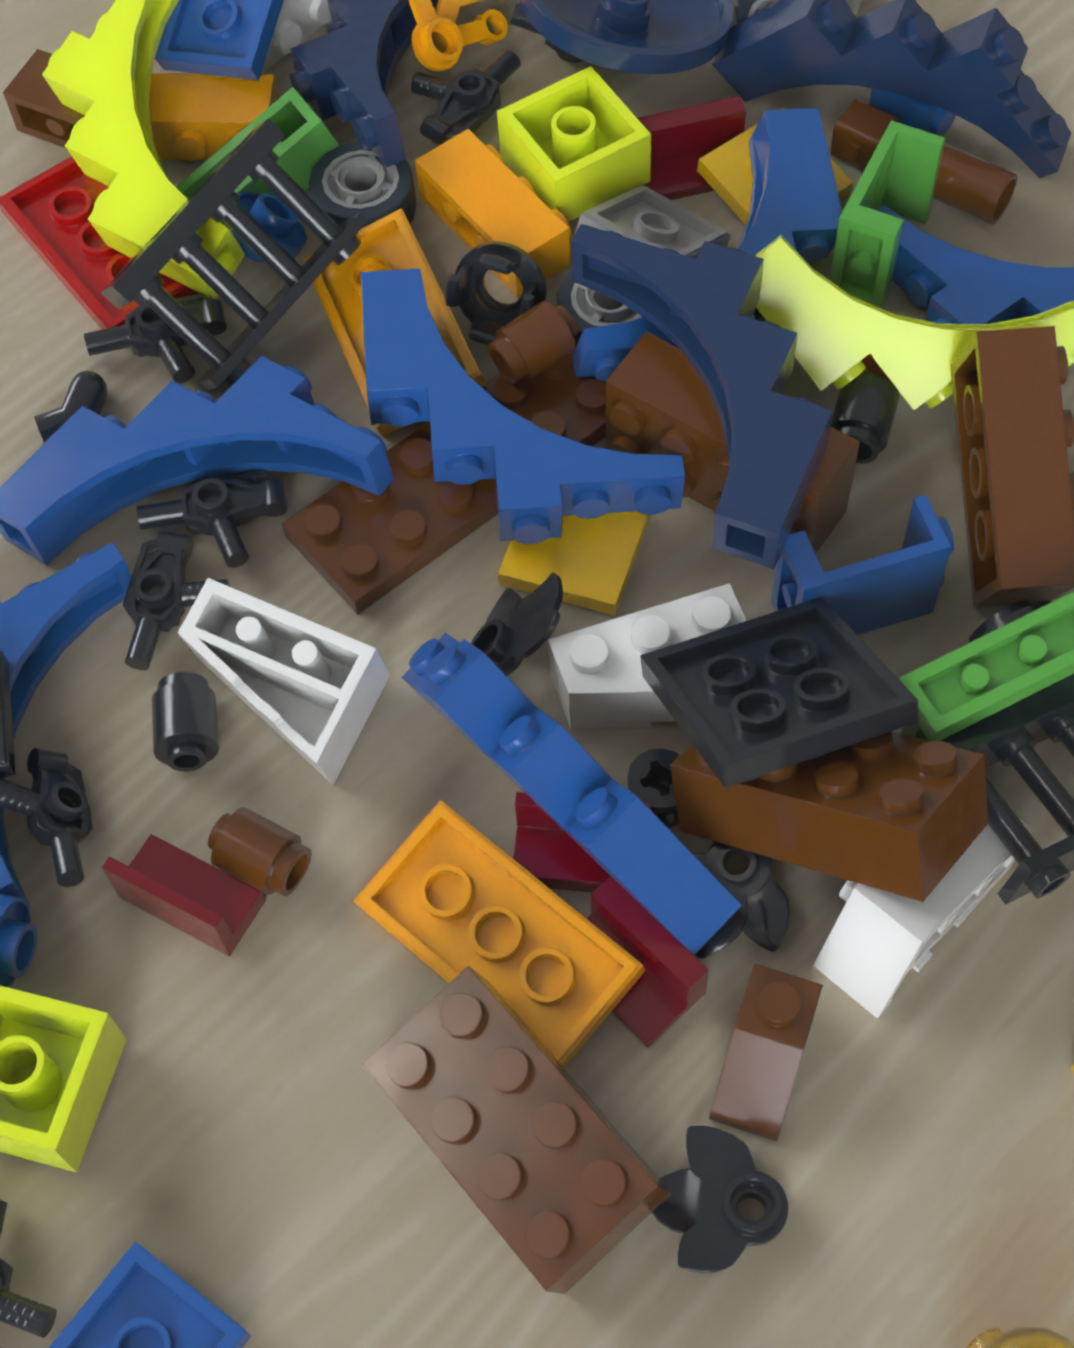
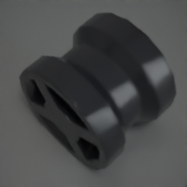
[627,748,680,829]

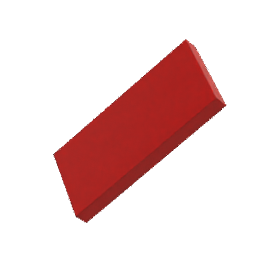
[0,156,201,329]

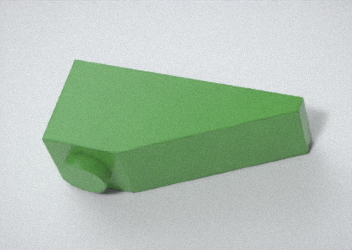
[176,87,340,225]

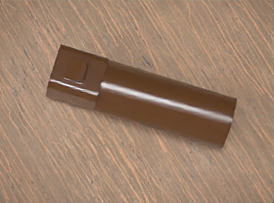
[830,99,1018,225]

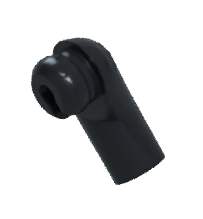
[34,370,107,443]

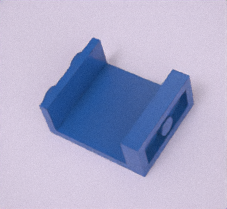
[771,495,954,635]

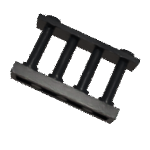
[101,118,368,391]
[941,674,1074,905]

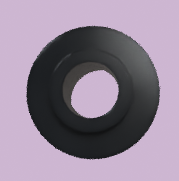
[830,371,900,464]
[151,672,219,772]

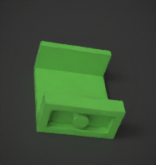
[830,120,946,309]

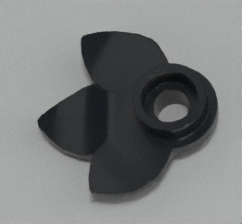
[471,572,563,676]
[693,842,790,959]
[652,1126,788,1274]

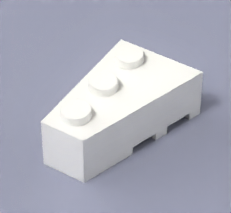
[548,583,747,729]
[813,819,1034,1019]

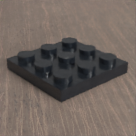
[640,597,918,788]

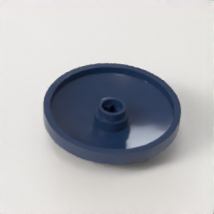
[520,0,734,74]

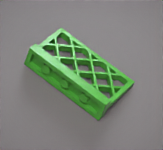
[898,591,1074,741]

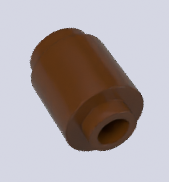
[487,301,578,385]
[208,807,312,896]

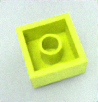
[497,66,651,222]
[0,985,127,1173]

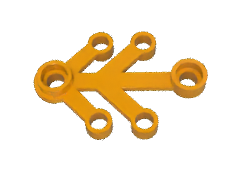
[408,0,508,72]

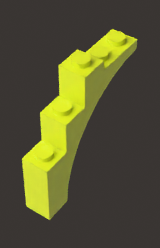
[42,0,245,299]
[755,235,1074,410]

